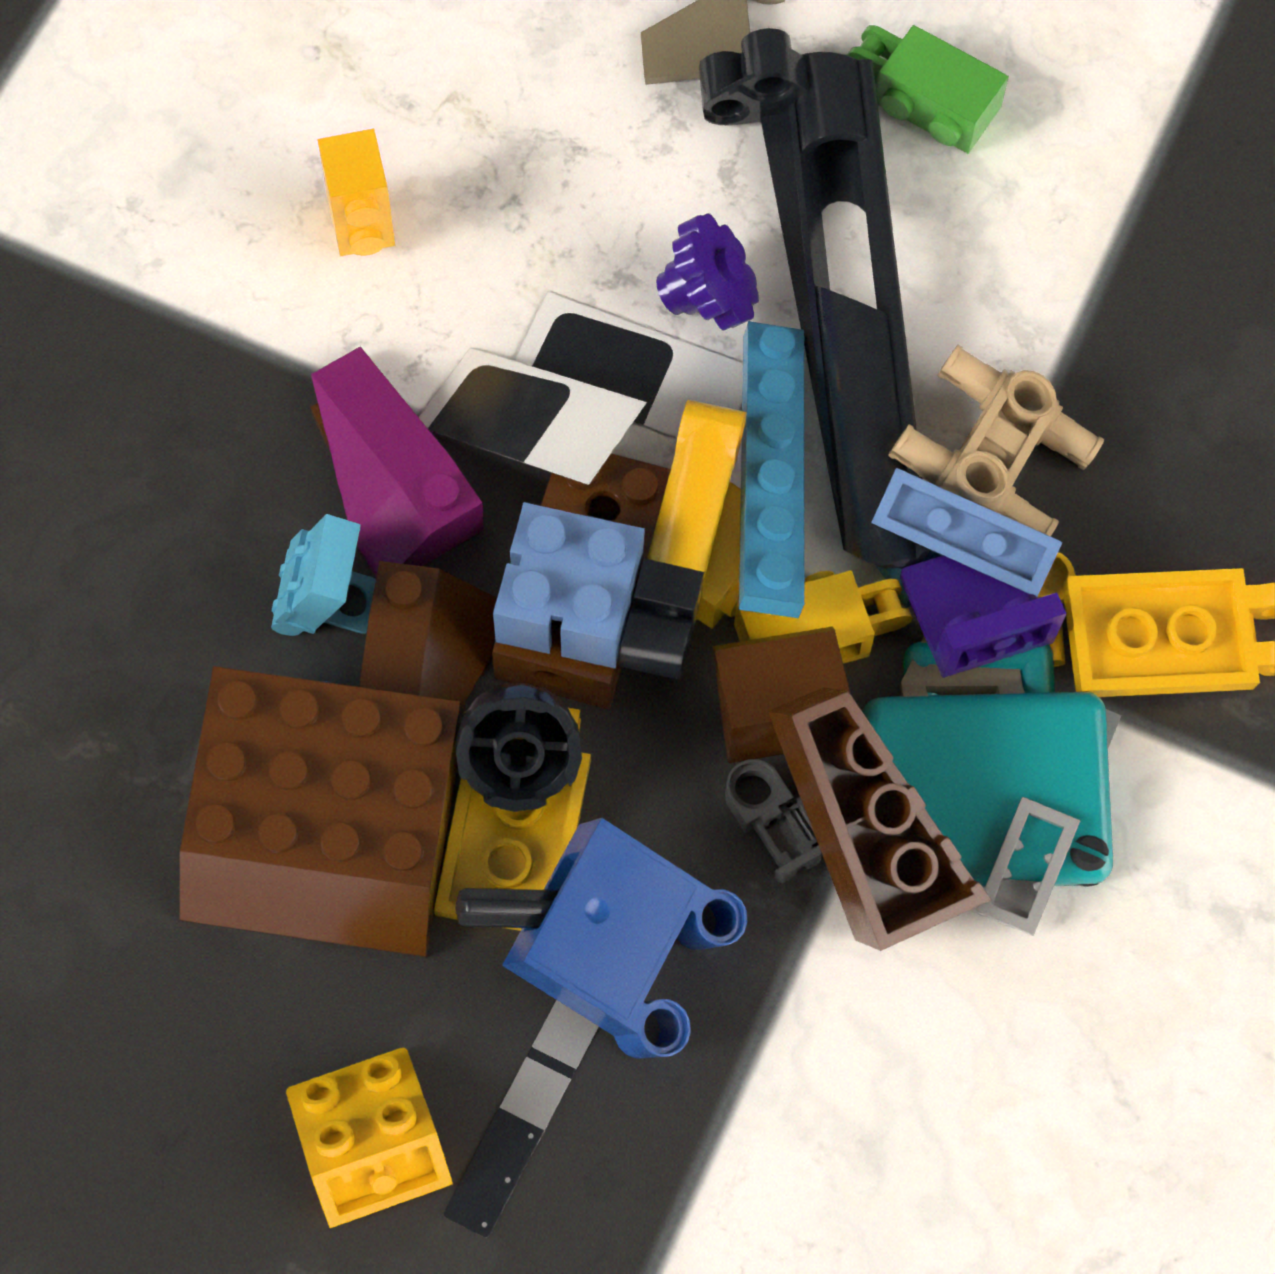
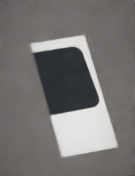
[514,291,743,438]
[419,347,647,485]

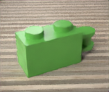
[847,25,1009,154]

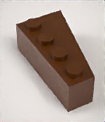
[768,687,991,951]

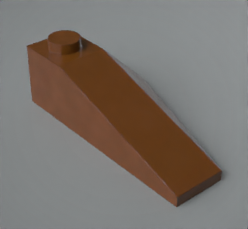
[359,561,497,709]

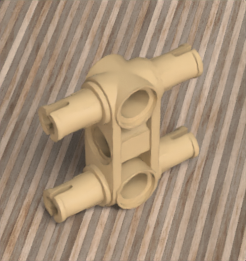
[888,345,1104,536]

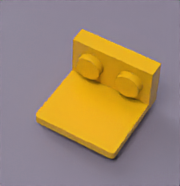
[286,1048,453,1228]

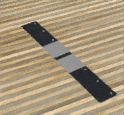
[444,1000,599,1238]

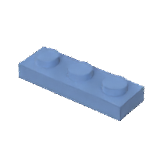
[871,468,1063,597]

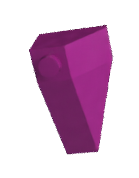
[311,346,484,577]

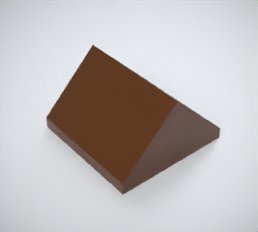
[713,626,851,763]

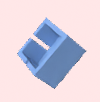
[493,502,644,668]

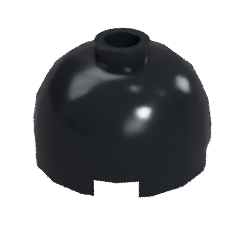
[455,682,582,812]

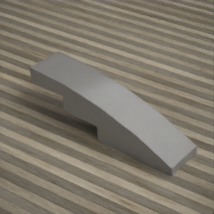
[975,709,1122,936]

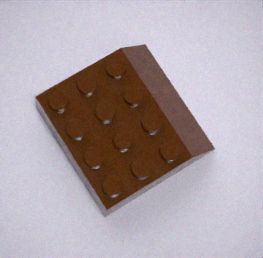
[180,666,465,957]

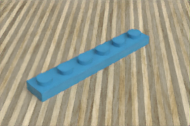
[739,321,804,618]

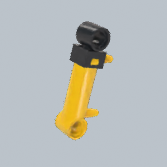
[619,399,747,680]

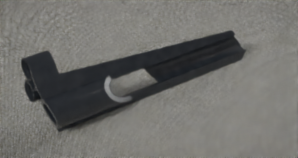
[699,28,931,569]

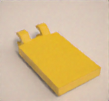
[1062,568,1275,697]
[434,708,591,931]

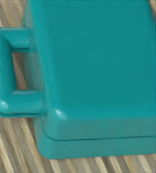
[862,642,1113,887]

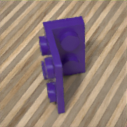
[900,555,1067,678]

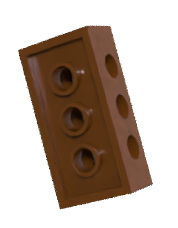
[492,453,671,710]

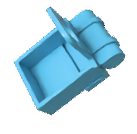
[271,514,376,636]

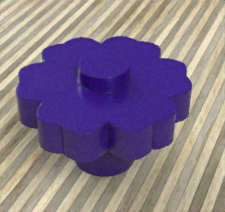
[656,213,759,331]

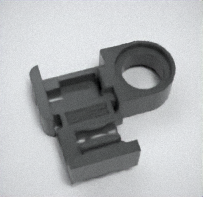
[725,759,823,883]

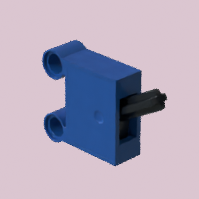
[455,818,747,1059]

